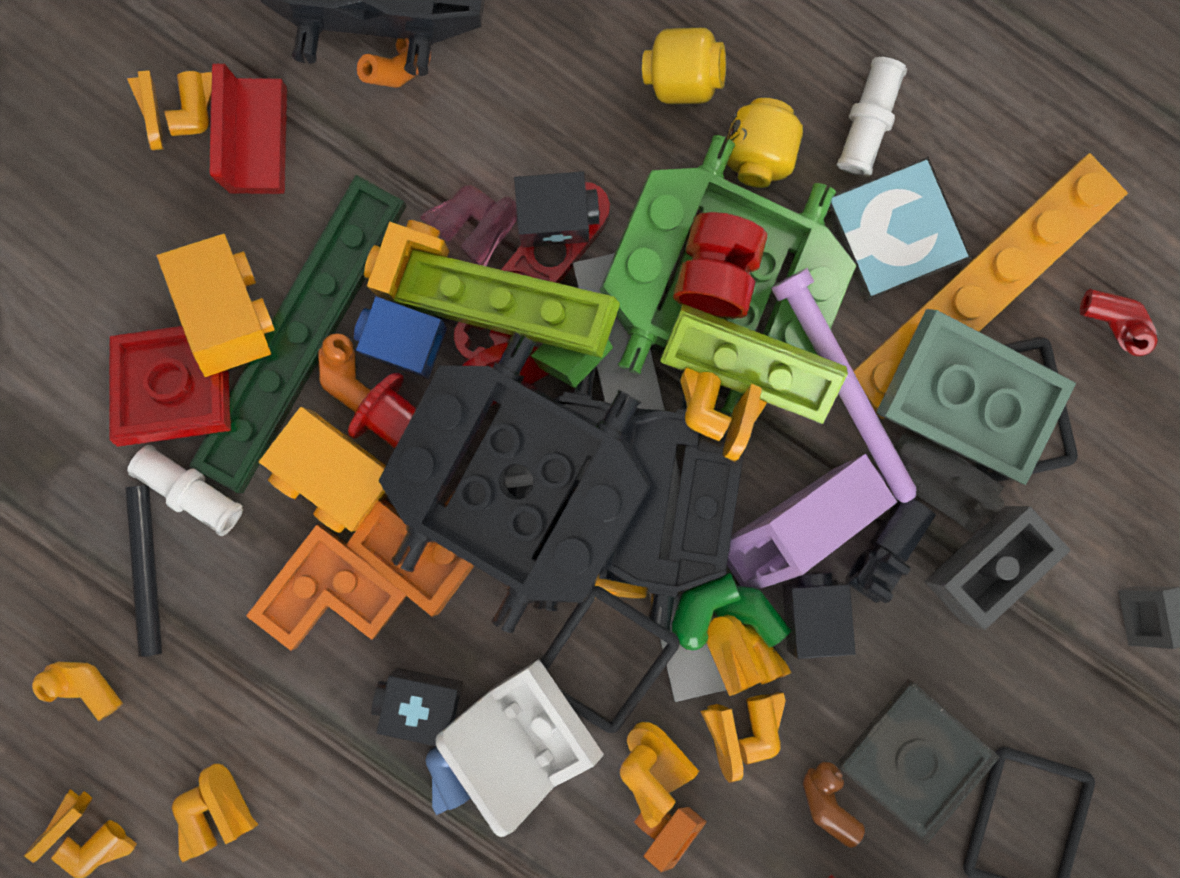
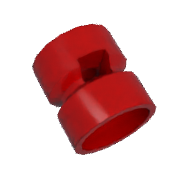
[673,212,768,319]

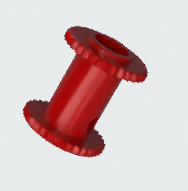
[348,372,416,448]

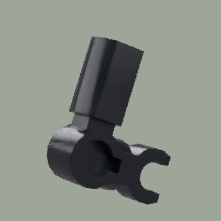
[845,499,936,603]

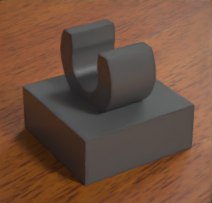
[1118,586,1180,649]

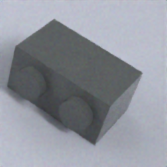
[924,506,1071,630]

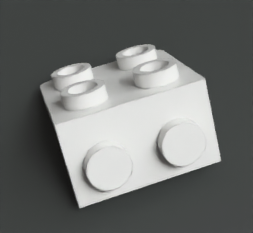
[436,659,604,837]

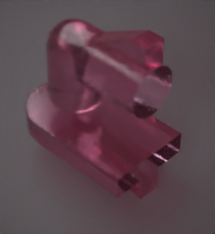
[420,185,517,266]

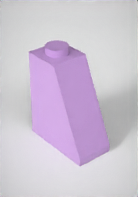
[727,454,897,589]

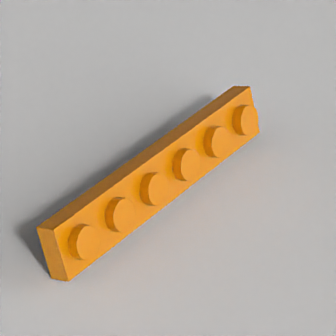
[853,153,1128,419]

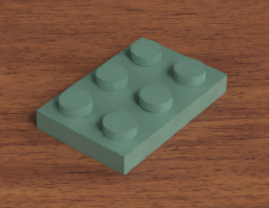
[876,309,1076,485]

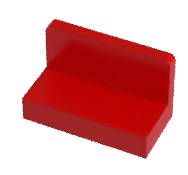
[209,63,287,194]

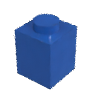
[354,297,447,379]

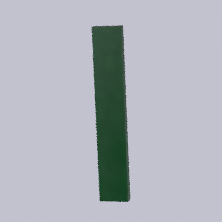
[189,175,407,493]

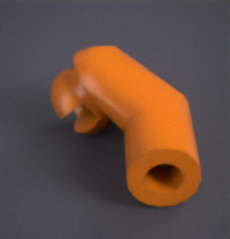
[357,38,431,88]
[318,333,371,412]

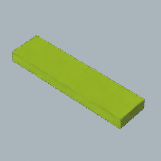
[394,249,620,358]

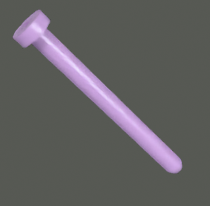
[771,268,916,503]

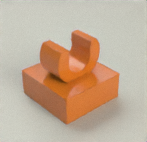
[634,807,707,872]

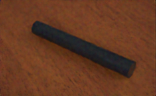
[125,485,162,657]

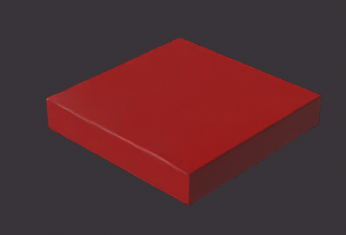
[109,326,231,447]

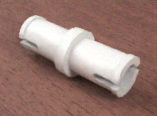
[837,57,907,177]
[127,445,243,536]

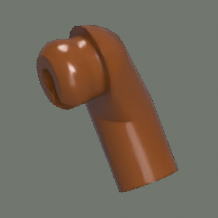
[803,762,865,848]

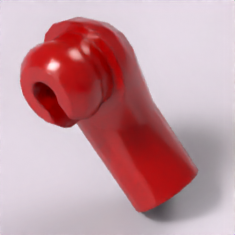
[1080,289,1158,356]

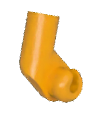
[32,661,123,722]

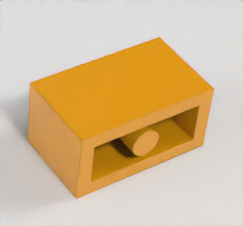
[156,233,274,377]
[259,407,387,533]

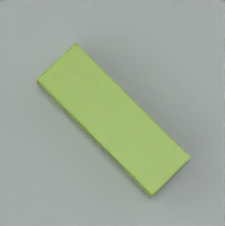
[660,304,848,424]

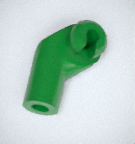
[671,573,741,651]
[713,585,792,648]

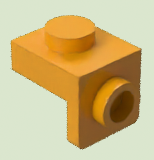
[364,220,449,303]

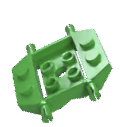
[600,135,856,417]

